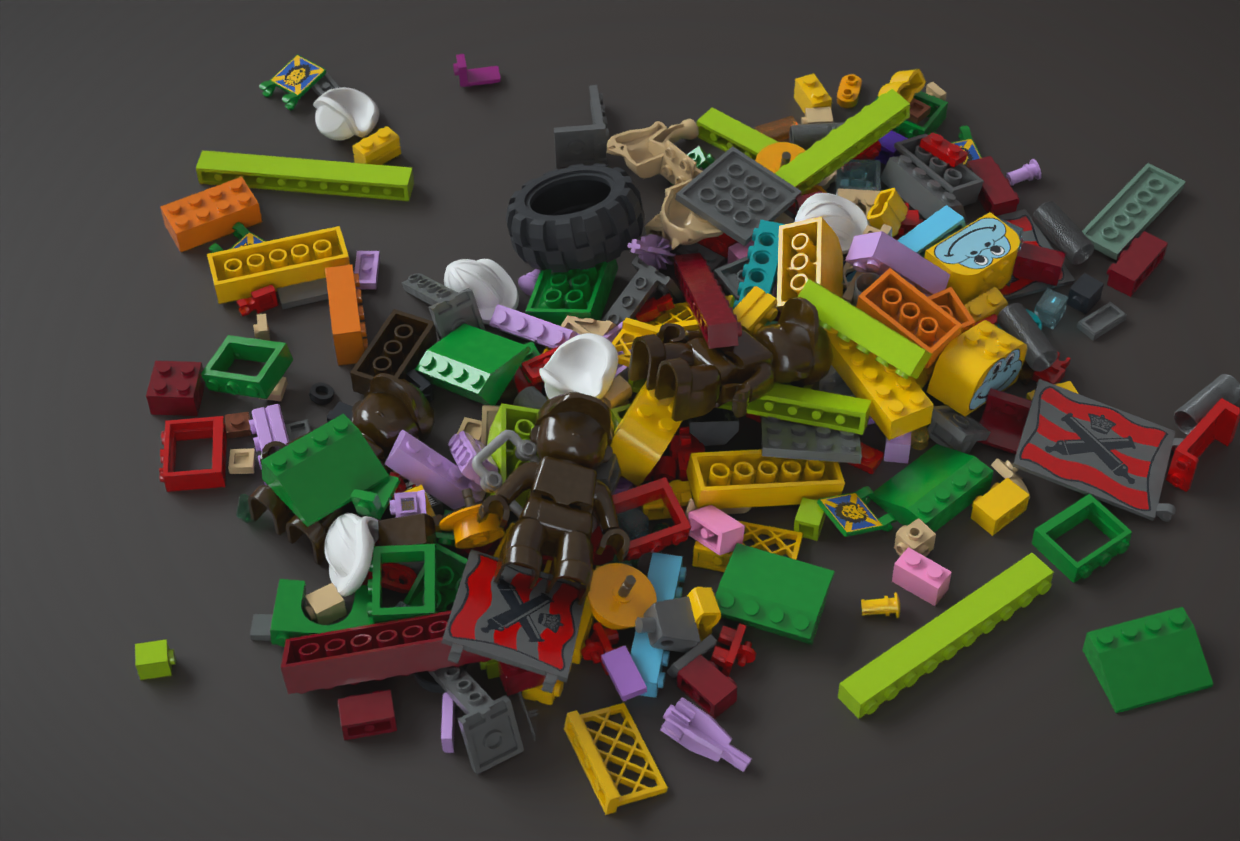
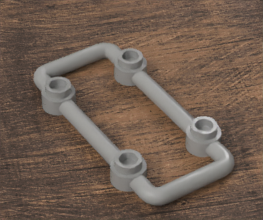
[472,430,597,533]

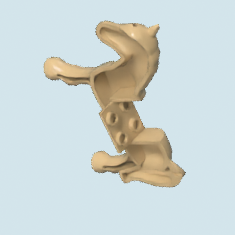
[607,119,723,250]

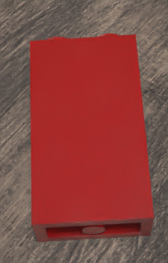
[1166,398,1240,492]

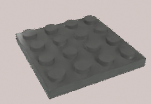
[675,146,802,246]
[760,416,862,464]

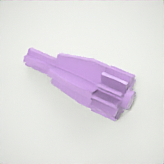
[627,234,675,271]
[660,698,752,772]

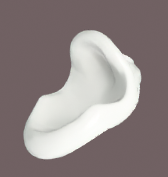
[313,87,379,140]
[794,193,869,254]
[444,259,519,324]
[539,333,618,399]
[324,513,379,596]

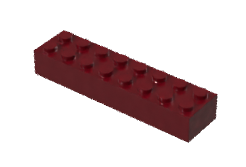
[281,611,491,694]

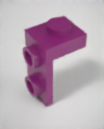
[453,54,501,87]

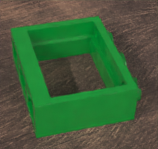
[875,91,948,139]
[201,335,294,399]
[1032,494,1132,583]
[367,544,437,624]

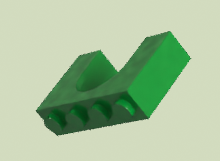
[270,579,383,647]

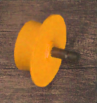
[755,142,806,173]
[439,488,505,549]
[587,563,657,630]

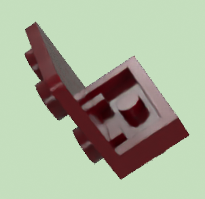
[1012,243,1065,286]
[976,388,1032,454]

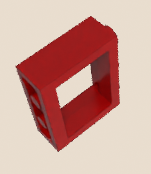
[159,416,227,492]
[612,477,691,562]

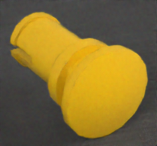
[861,592,901,618]

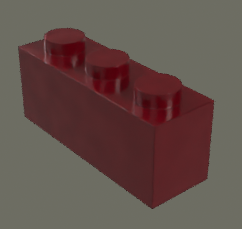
[966,156,1019,216]
[1107,231,1168,297]

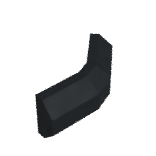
[687,407,739,446]

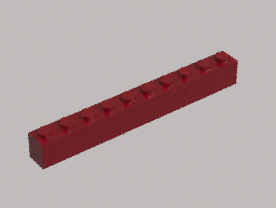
[673,253,742,349]

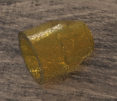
[911,426,930,450]

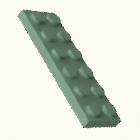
[1082,163,1186,260]

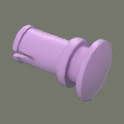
[1006,159,1042,186]
[518,269,541,295]

